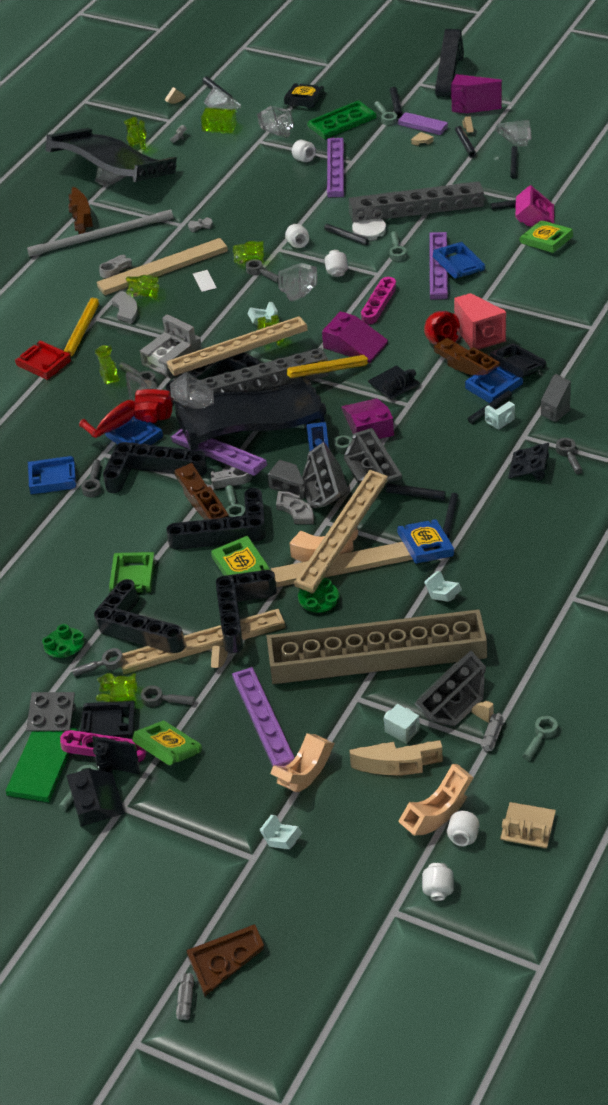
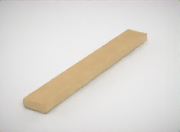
[97,238,228,295]
[167,316,308,376]
[294,470,388,593]
[271,542,435,587]
[121,609,285,674]

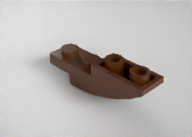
[68,187,93,234]
[434,338,500,375]
[175,463,229,520]

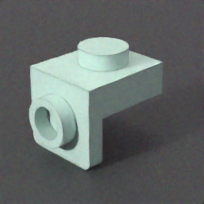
[248,302,278,326]
[485,401,515,430]
[425,571,462,602]
[260,815,302,849]

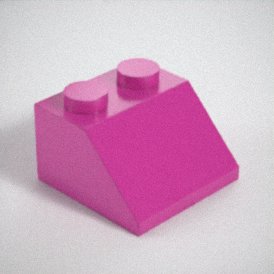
[516,185,554,226]

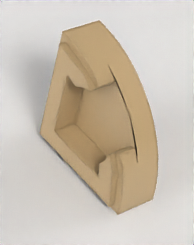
[165,87,186,104]
[462,116,474,133]
[411,132,434,146]
[211,646,228,668]
[471,701,494,723]

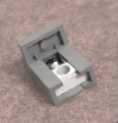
[140,314,202,378]

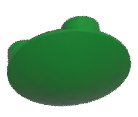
[298,578,339,613]
[42,624,85,658]

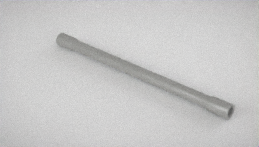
[27,209,173,257]

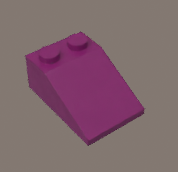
[451,74,502,113]
[322,311,388,363]
[341,398,394,439]

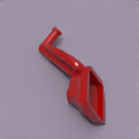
[79,389,173,438]

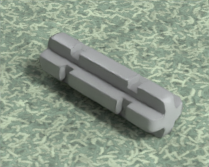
[481,713,504,752]
[176,973,194,1020]

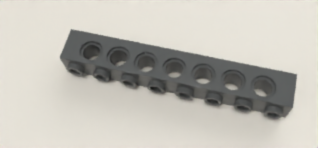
[349,181,484,223]
[181,348,329,403]

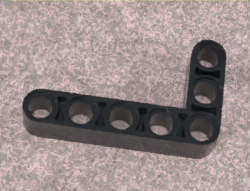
[435,29,464,97]
[166,352,260,406]
[103,442,207,493]
[166,488,266,550]
[215,570,277,653]
[94,579,186,653]

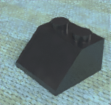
[66,769,125,827]

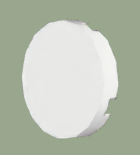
[352,218,386,240]

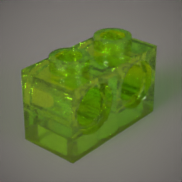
[201,108,237,133]

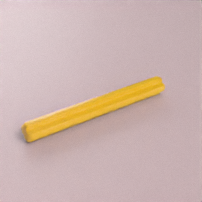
[64,297,99,357]
[287,355,368,378]

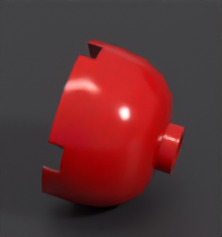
[424,311,460,345]

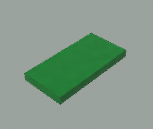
[307,100,377,140]
[5,728,77,802]

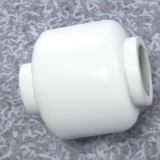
[292,140,316,162]
[285,224,309,248]
[324,250,348,277]
[447,811,480,846]
[422,863,454,901]

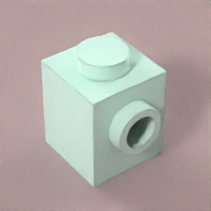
[384,704,420,744]

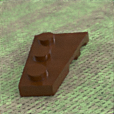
[186,924,264,997]

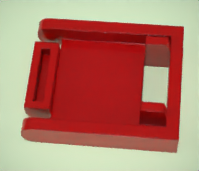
[15,340,71,380]

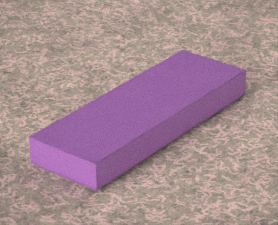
[398,112,448,135]

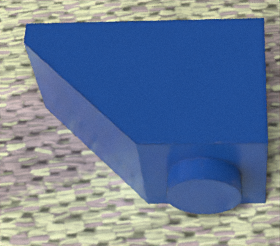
[307,422,329,452]

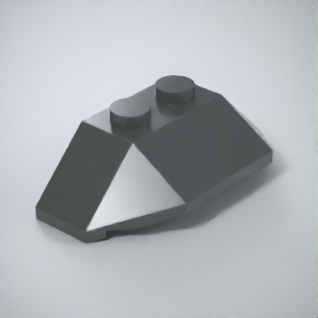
[344,428,402,483]
[302,442,349,508]
[414,650,486,727]

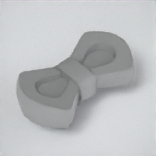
[170,125,187,143]
[188,217,213,232]

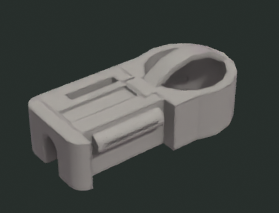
[99,255,132,278]
[211,467,252,489]

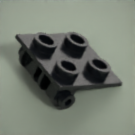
[368,365,420,400]
[508,442,549,481]
[92,736,141,775]

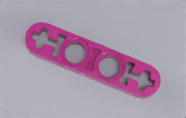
[361,277,396,324]
[60,730,146,762]

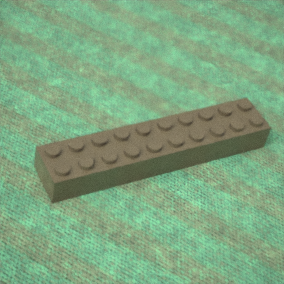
[267,609,487,684]

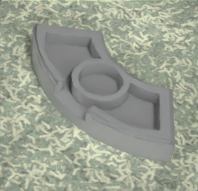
[112,291,138,324]
[276,491,314,524]

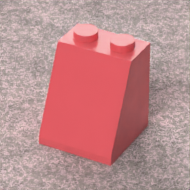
[454,293,506,350]

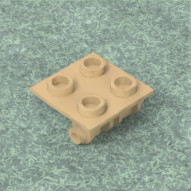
[500,802,556,848]

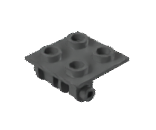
[26,692,76,731]

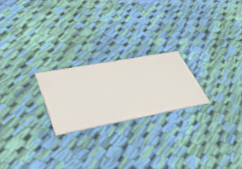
[193,270,217,292]

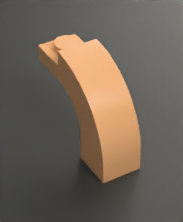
[289,528,358,562]
[270,733,335,792]
[398,764,474,835]

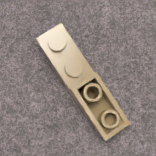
[349,740,443,775]

